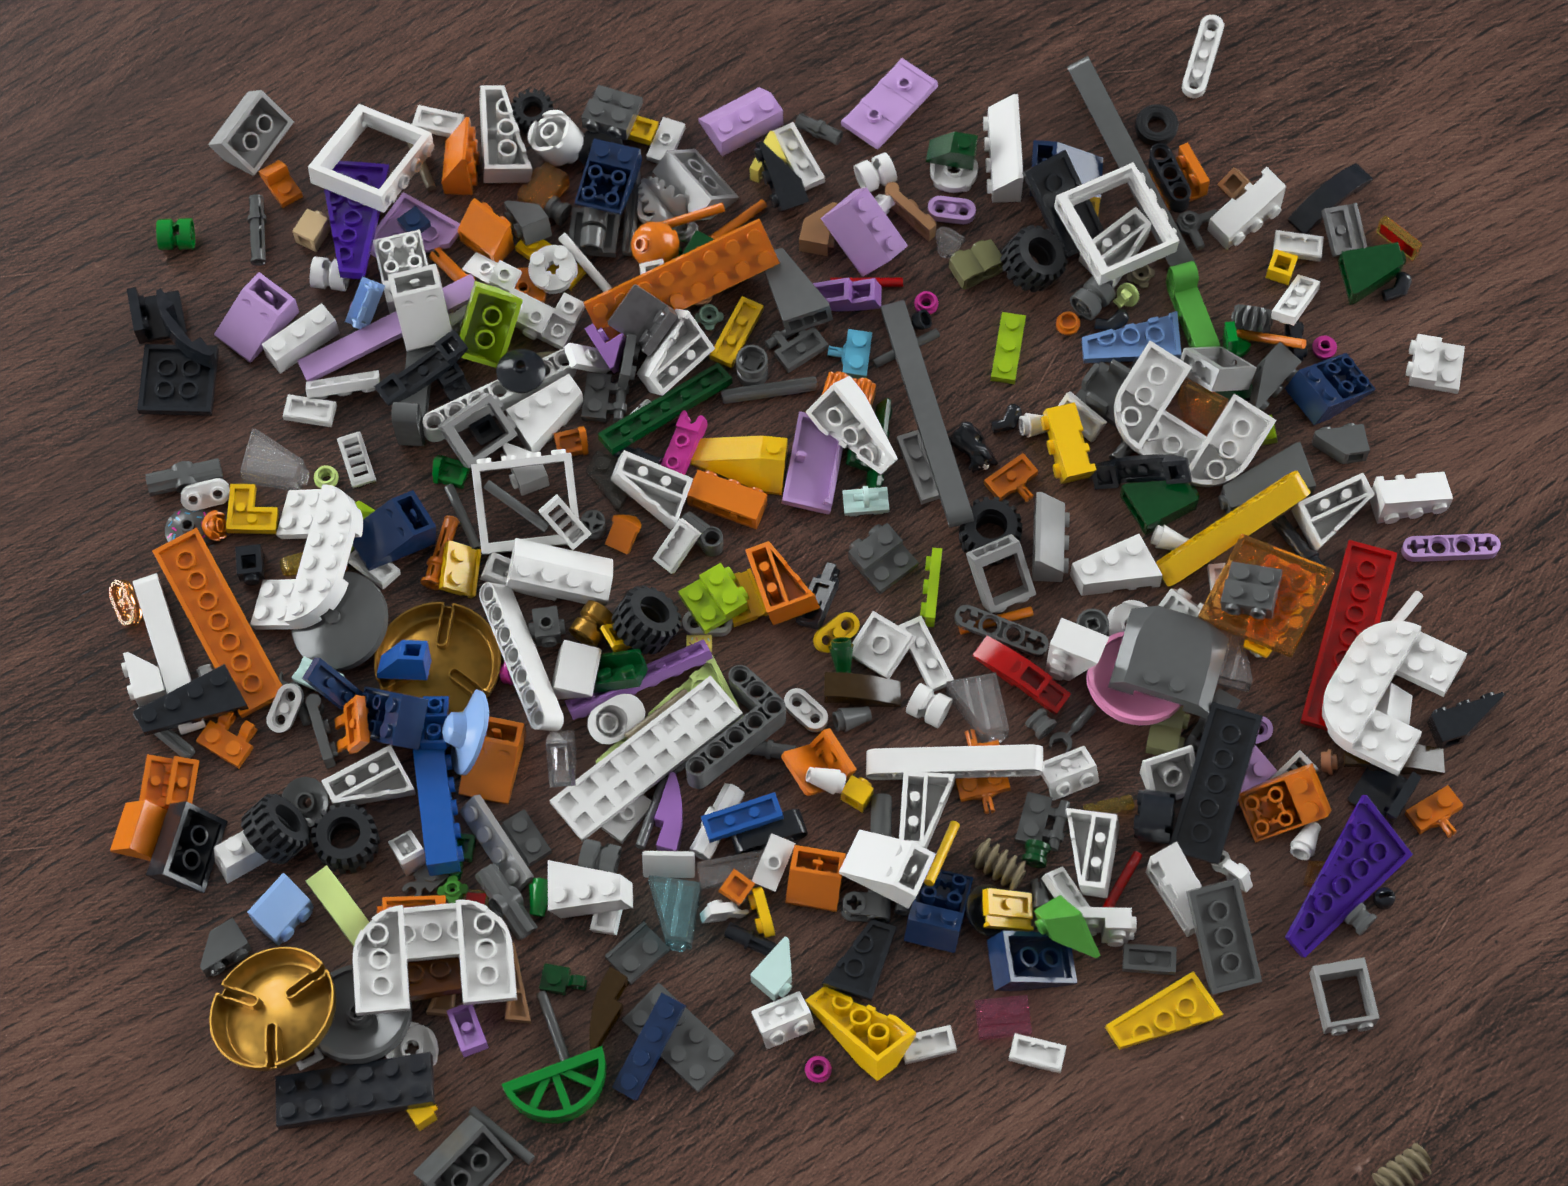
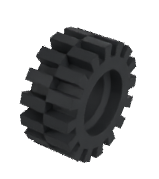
[511,88,554,134]

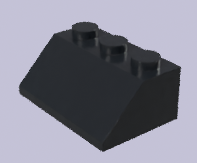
[146,801,228,893]

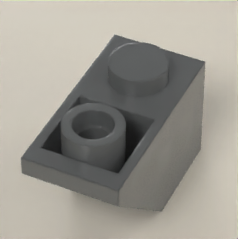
[503,200,552,246]
[1311,423,1370,464]
[200,918,252,978]

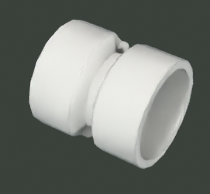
[854,152,897,192]
[310,256,349,291]
[906,683,953,729]

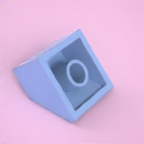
[248,873,314,946]

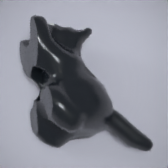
[948,421,998,473]

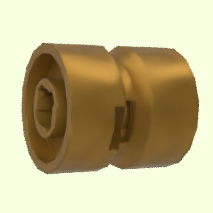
[569,600,613,647]

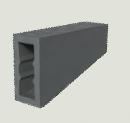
[764,248,833,335]
[1218,442,1316,514]

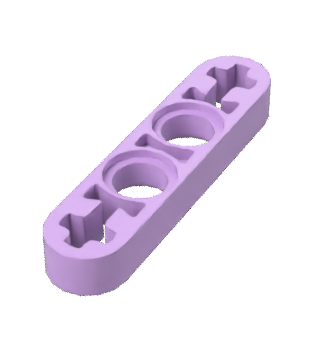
[1401,533,1501,562]

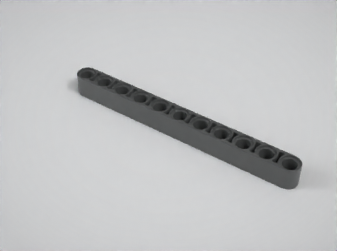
[1067,56,1198,267]
[880,300,974,528]

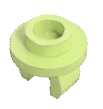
[1113,283,1139,308]

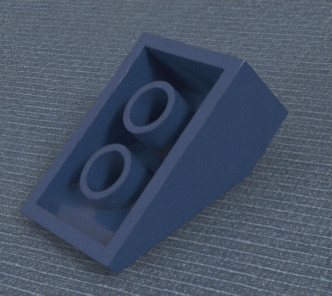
[987,931,1077,991]

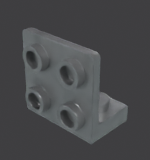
[608,284,678,356]

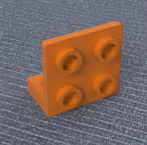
[1148,143,1210,210]

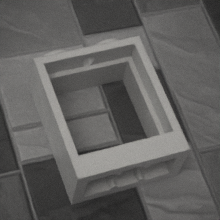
[1180,346,1257,392]
[437,393,518,468]
[966,534,1036,614]
[1309,957,1379,1036]

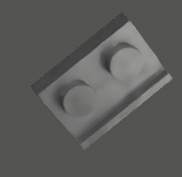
[1321,203,1367,257]

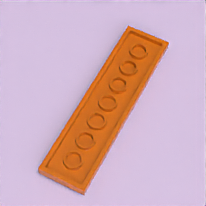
[583,219,780,343]
[152,527,283,718]

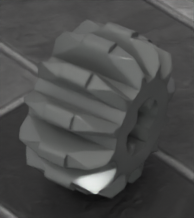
[1231,304,1273,333]

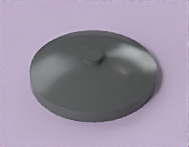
[292,571,389,671]
[317,964,412,1064]

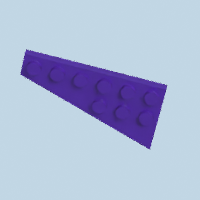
[324,161,390,279]
[1285,795,1413,958]

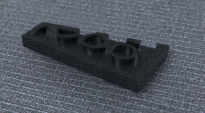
[133,664,249,736]

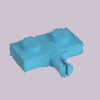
[827,329,872,379]

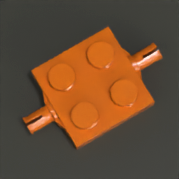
[955,729,1011,814]

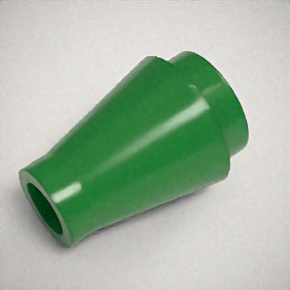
[529,878,548,917]

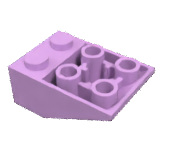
[214,272,299,363]

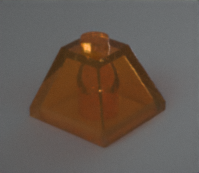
[1177,378,1229,436]

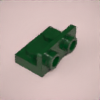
[593,649,648,693]

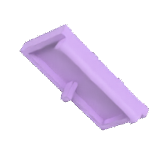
[841,58,938,150]
[781,411,843,514]

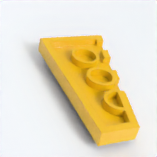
[1105,971,1223,1050]

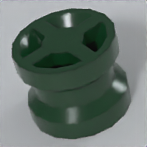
[1021,839,1051,869]

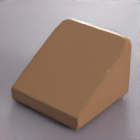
[1217,167,1254,200]

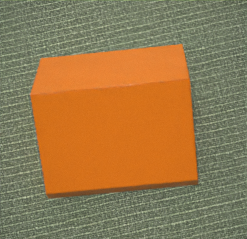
[110,800,167,861]

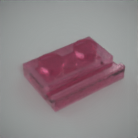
[974,995,1032,1040]

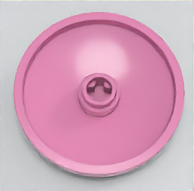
[1086,631,1182,725]

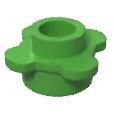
[437,875,469,903]

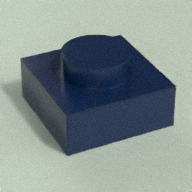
[397,205,431,233]

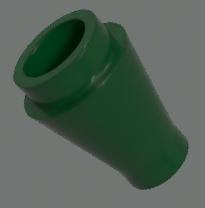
[829,637,854,673]

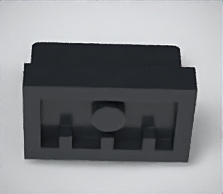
[127,287,187,344]
[1347,767,1422,827]

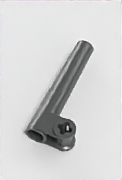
[841,793,892,923]

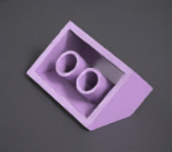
[698,87,783,157]
[820,187,908,276]

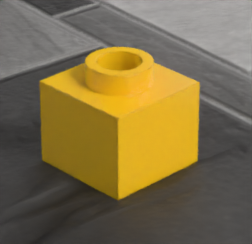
[1265,249,1298,285]
[841,775,874,813]
[406,1105,438,1131]

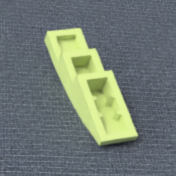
[306,865,369,947]

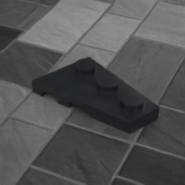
[822,919,897,1002]

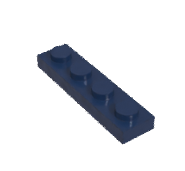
[612,993,687,1100]

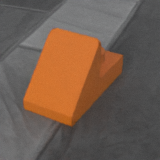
[258,160,303,208]

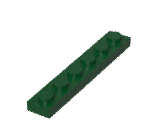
[598,362,733,455]

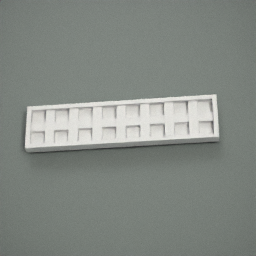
[550,675,743,842]

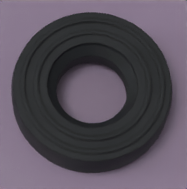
[1135,104,1178,146]

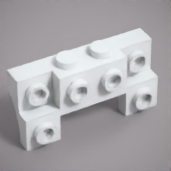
[488,260,585,350]

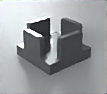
[1076,359,1131,427]

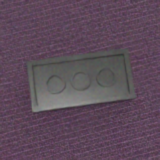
[1186,879,1262,994]
[622,983,735,1093]

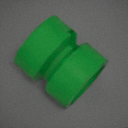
[156,218,195,250]

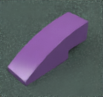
[813,277,882,311]
[654,771,683,851]

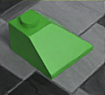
[1034,895,1101,958]

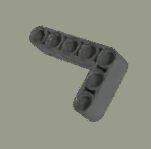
[392,345,435,446]
[686,665,786,789]

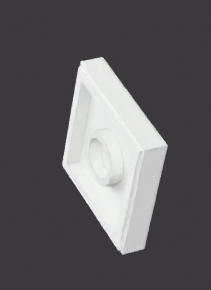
[852,611,916,679]

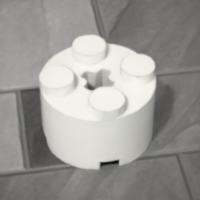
[528,110,584,166]

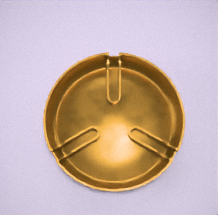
[374,602,501,714]
[209,947,336,1071]

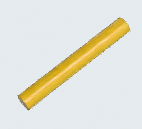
[924,821,960,887]

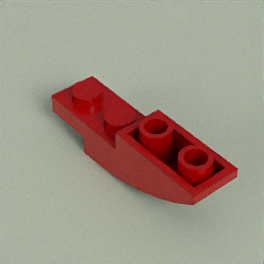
[972,636,1071,715]

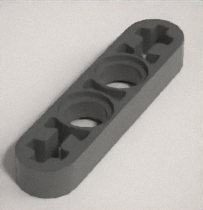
[954,605,1049,657]

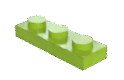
[991,312,1026,384]
[920,547,942,627]

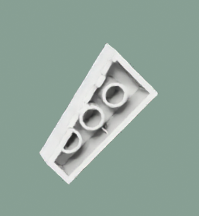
[479,85,532,183]

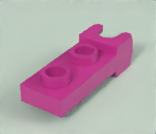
[661,411,708,475]

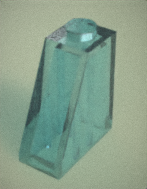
[648,875,701,952]

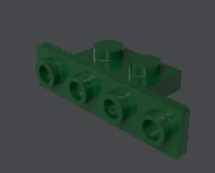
[846,398,893,488]

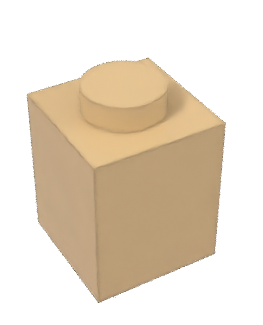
[293,209,331,252]

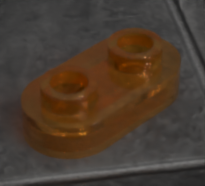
[109,580,142,626]

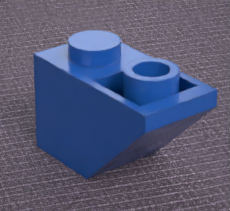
[376,640,432,680]

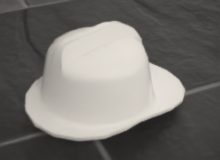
[587,694,645,745]

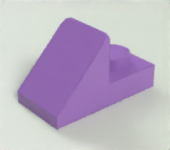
[585,324,626,374]
[447,1004,489,1057]

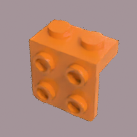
[781,728,857,796]

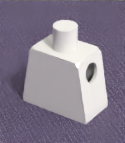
[214,830,269,884]

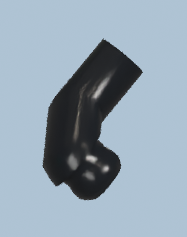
[1381,272,1412,302]
[1094,309,1129,331]
[991,404,1022,434]

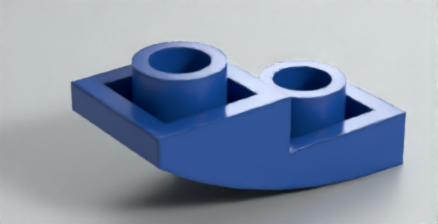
[420,696,449,749]

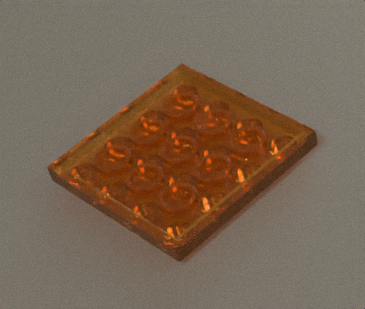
[1198,533,1335,658]

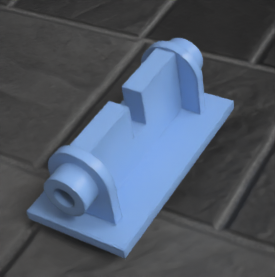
[345,277,385,329]

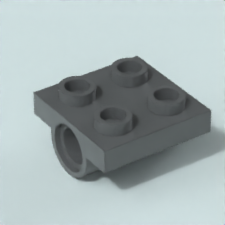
[569,207,621,258]

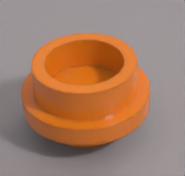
[1056,311,1080,335]

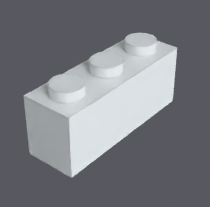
[262,303,340,374]

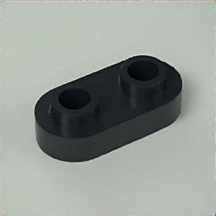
[1284,319,1307,361]

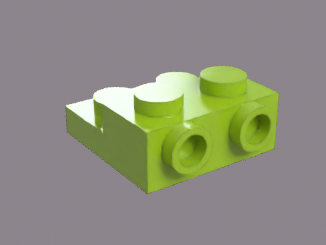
[678,563,749,634]

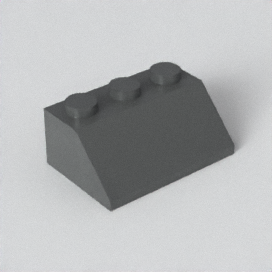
[413,1115,514,1186]

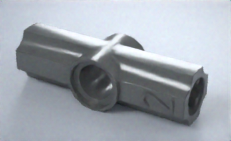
[145,458,224,496]
[475,863,538,940]

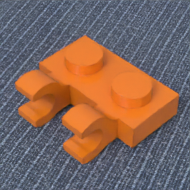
[334,695,370,755]
[196,711,258,769]

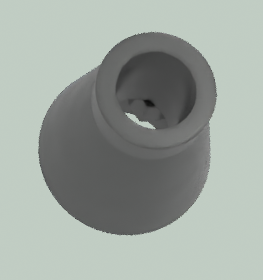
[832,706,872,733]

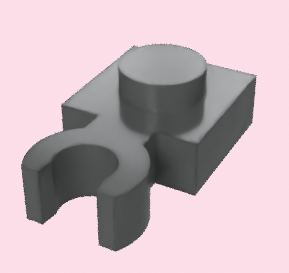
[402,863,450,896]

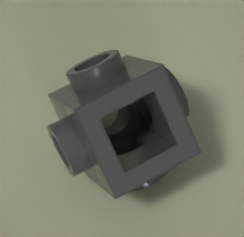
[529,606,566,648]

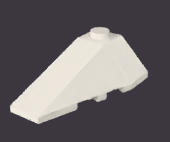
[806,376,898,474]

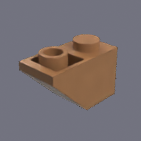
[799,202,837,256]

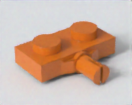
[984,453,1038,502]
[1405,785,1463,838]

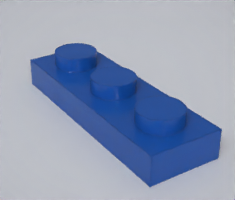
[701,792,783,843]

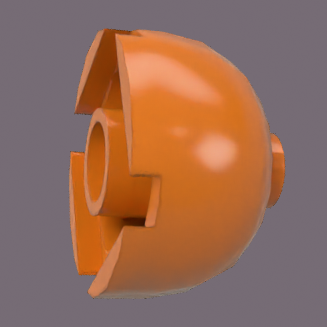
[631,221,680,264]

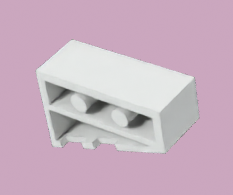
[1079,207,1152,289]
[637,309,715,396]
[1370,472,1453,524]
[1291,473,1375,551]
[1070,534,1163,596]
[1045,618,1109,681]
[1066,808,1120,898]
[548,860,633,918]

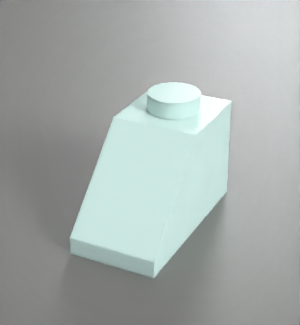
[750,936,792,1001]

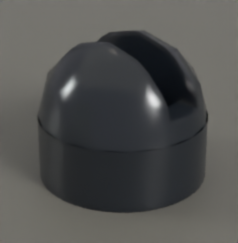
[911,309,932,330]
[1373,887,1395,910]

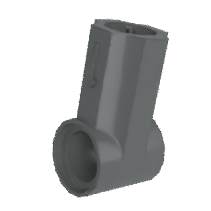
[681,511,724,557]

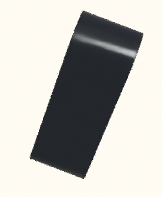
[1148,143,1191,213]
[730,809,808,857]

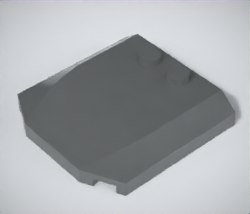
[1108,606,1229,718]

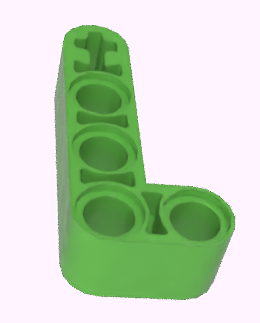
[1166,261,1220,348]

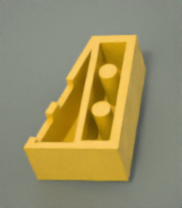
[1041,402,1096,484]

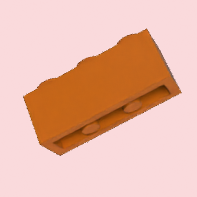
[687,470,767,530]

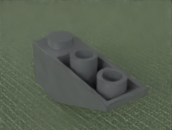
[1249,342,1302,411]

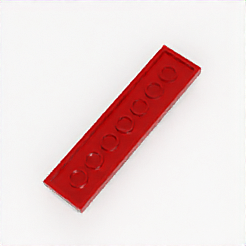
[1300,540,1397,731]

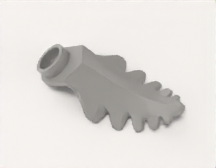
[638,176,699,244]

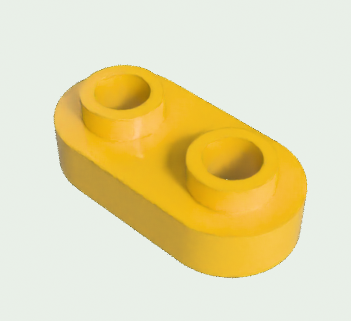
[813,612,860,653]
[748,886,775,938]

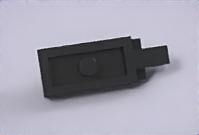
[796,562,840,630]

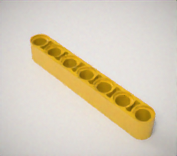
[1155,471,1311,586]

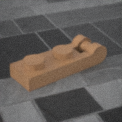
[885,182,936,242]

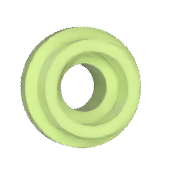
[314,465,339,489]

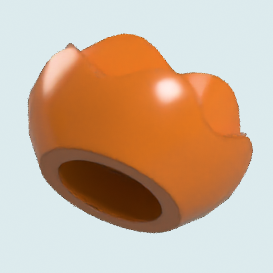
[202,510,227,541]

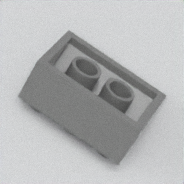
[208,90,294,175]
[652,149,739,221]
[1032,492,1070,582]

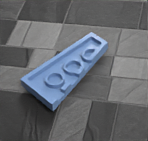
[1081,311,1182,363]

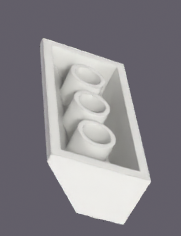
[983,94,1023,203]
[506,538,613,607]

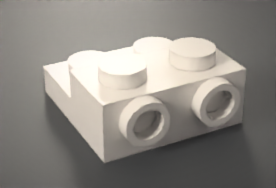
[1406,334,1465,394]
[1078,907,1137,947]

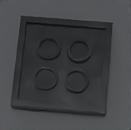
[137,344,219,416]

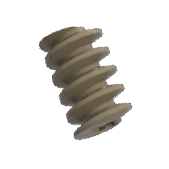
[969,838,1027,891]
[1372,1143,1432,1186]

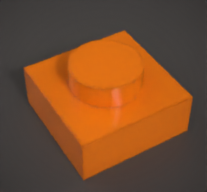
[718,869,755,906]

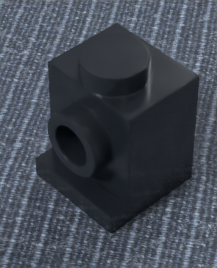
[235,544,265,585]

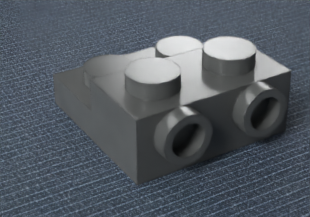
[581,85,643,141]
[848,523,919,595]
[1221,561,1282,619]

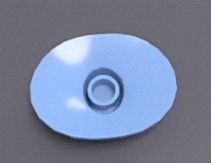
[442,689,489,776]

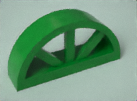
[502,1046,607,1124]

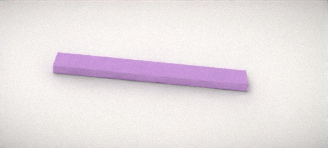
[297,274,475,381]

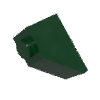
[926,131,978,170]

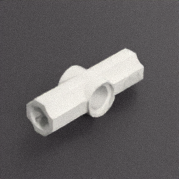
[689,783,745,861]

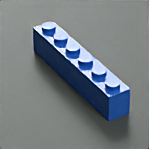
[413,743,464,876]

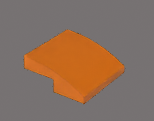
[139,754,199,809]

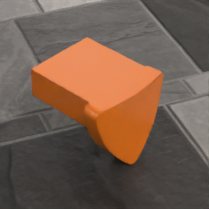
[553,426,589,456]
[605,514,641,554]

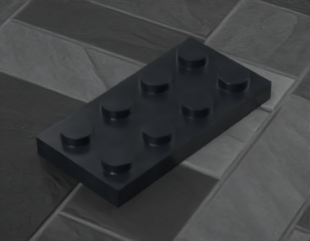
[1022,150,1104,259]

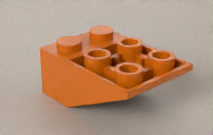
[442,117,480,195]
[458,716,527,805]
[1238,763,1332,842]

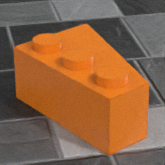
[746,541,820,626]

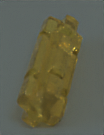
[1083,794,1134,814]

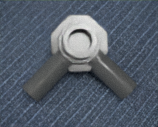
[1176,209,1217,250]

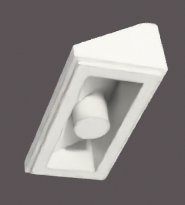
[642,851,695,878]

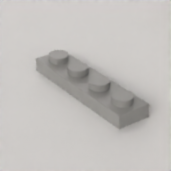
[459,795,534,891]

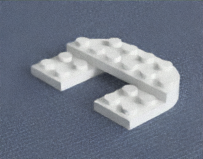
[1114,341,1276,487]
[250,484,363,630]
[1322,621,1467,776]
[353,900,517,1016]

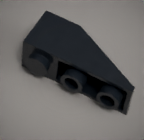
[754,141,809,211]
[1427,692,1504,749]

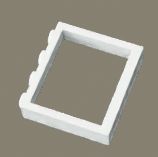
[308,104,434,213]
[1054,162,1180,286]
[471,449,581,555]

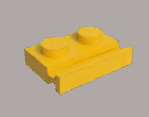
[439,540,481,599]
[732,568,768,627]
[982,888,1033,932]

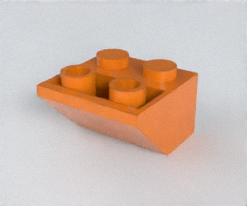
[458,198,515,263]
[785,845,846,912]

